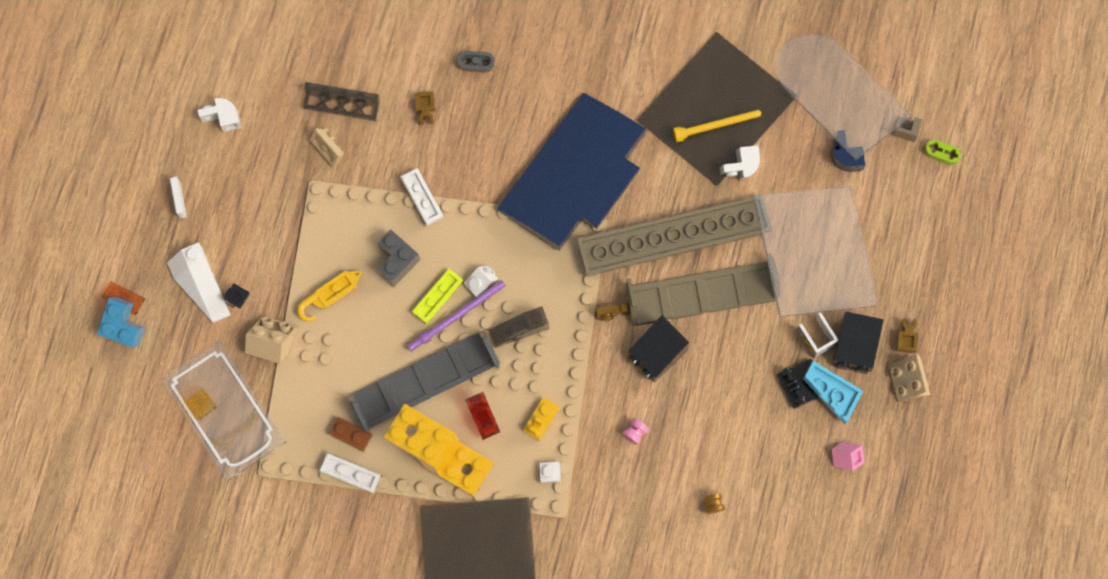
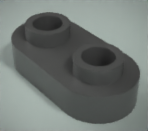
[457,51,495,72]

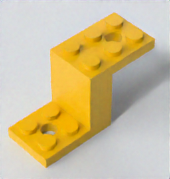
[384,404,494,497]

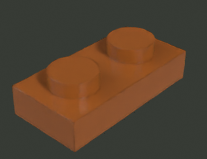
[329,417,373,452]

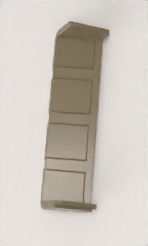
[625,254,780,326]

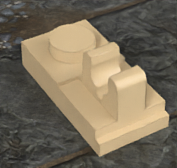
[310,128,344,167]

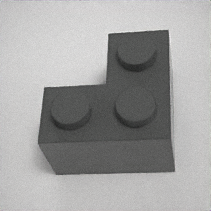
[378,229,420,287]

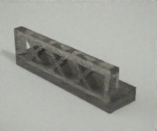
[303,82,381,121]

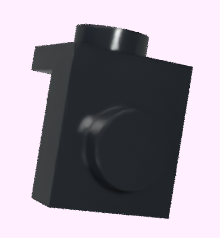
[224,283,250,309]

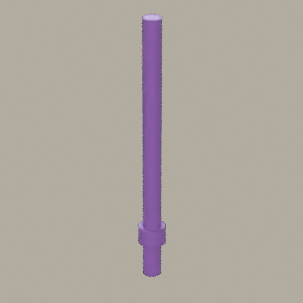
[407,280,506,352]

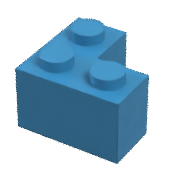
[97,297,145,348]

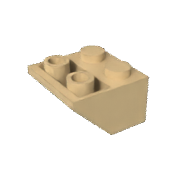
[245,316,298,364]

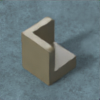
[893,117,922,142]

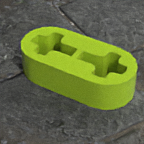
[925,139,961,165]

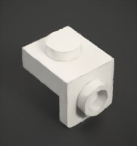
[464,266,498,297]

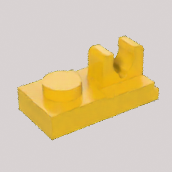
[523,397,560,441]

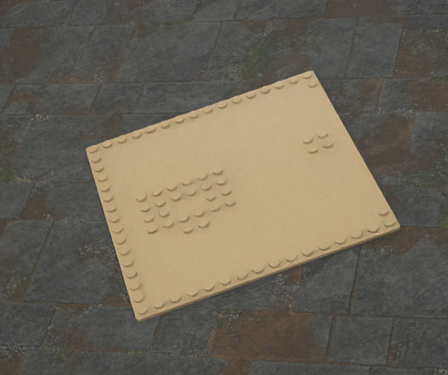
[258,180,608,518]

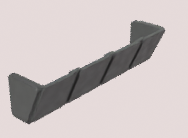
[348,331,500,432]

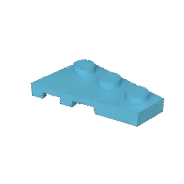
[803,361,863,425]

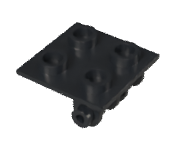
[776,359,819,409]

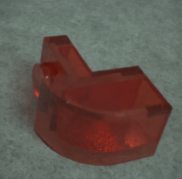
[465,392,500,440]

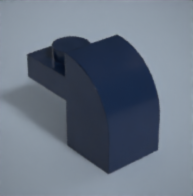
[831,131,865,172]

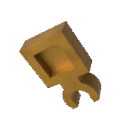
[415,91,435,125]
[596,303,630,321]
[897,318,919,353]

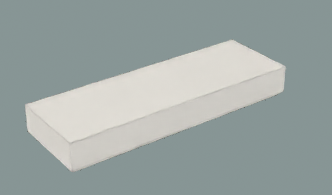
[400,168,444,226]
[319,453,381,494]

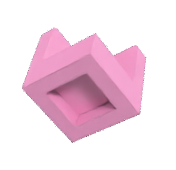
[832,441,864,471]

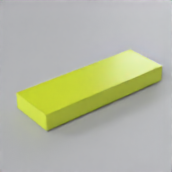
[412,268,464,325]

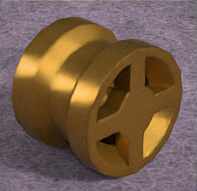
[703,494,725,514]

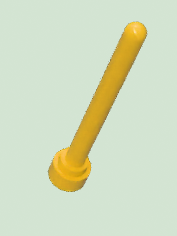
[672,110,761,143]

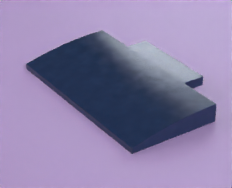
[497,93,646,251]

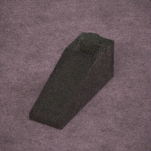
[489,306,549,348]

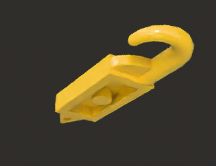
[297,270,363,321]

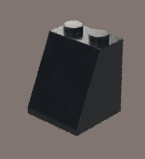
[833,311,884,374]
[628,315,690,382]

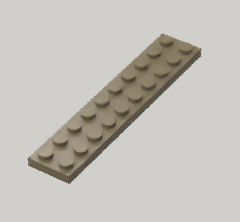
[577,195,772,276]

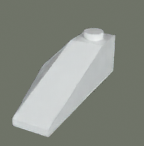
[167,242,231,323]

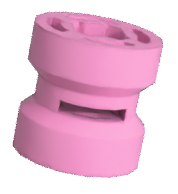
[622,418,649,445]

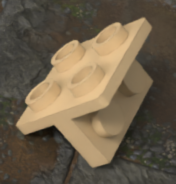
[889,354,930,402]

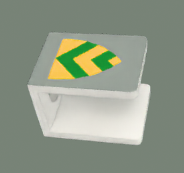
[797,312,839,359]

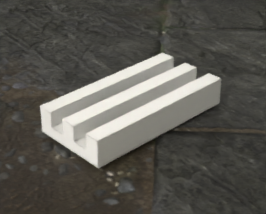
[170,177,187,219]

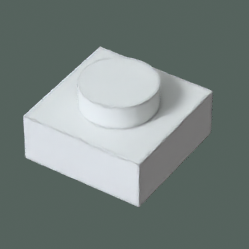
[540,461,561,484]

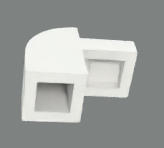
[198,98,242,132]
[719,145,760,180]

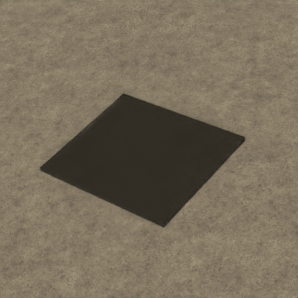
[637,32,797,186]
[420,497,536,579]

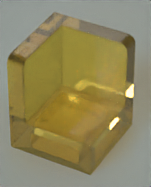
[184,388,217,420]

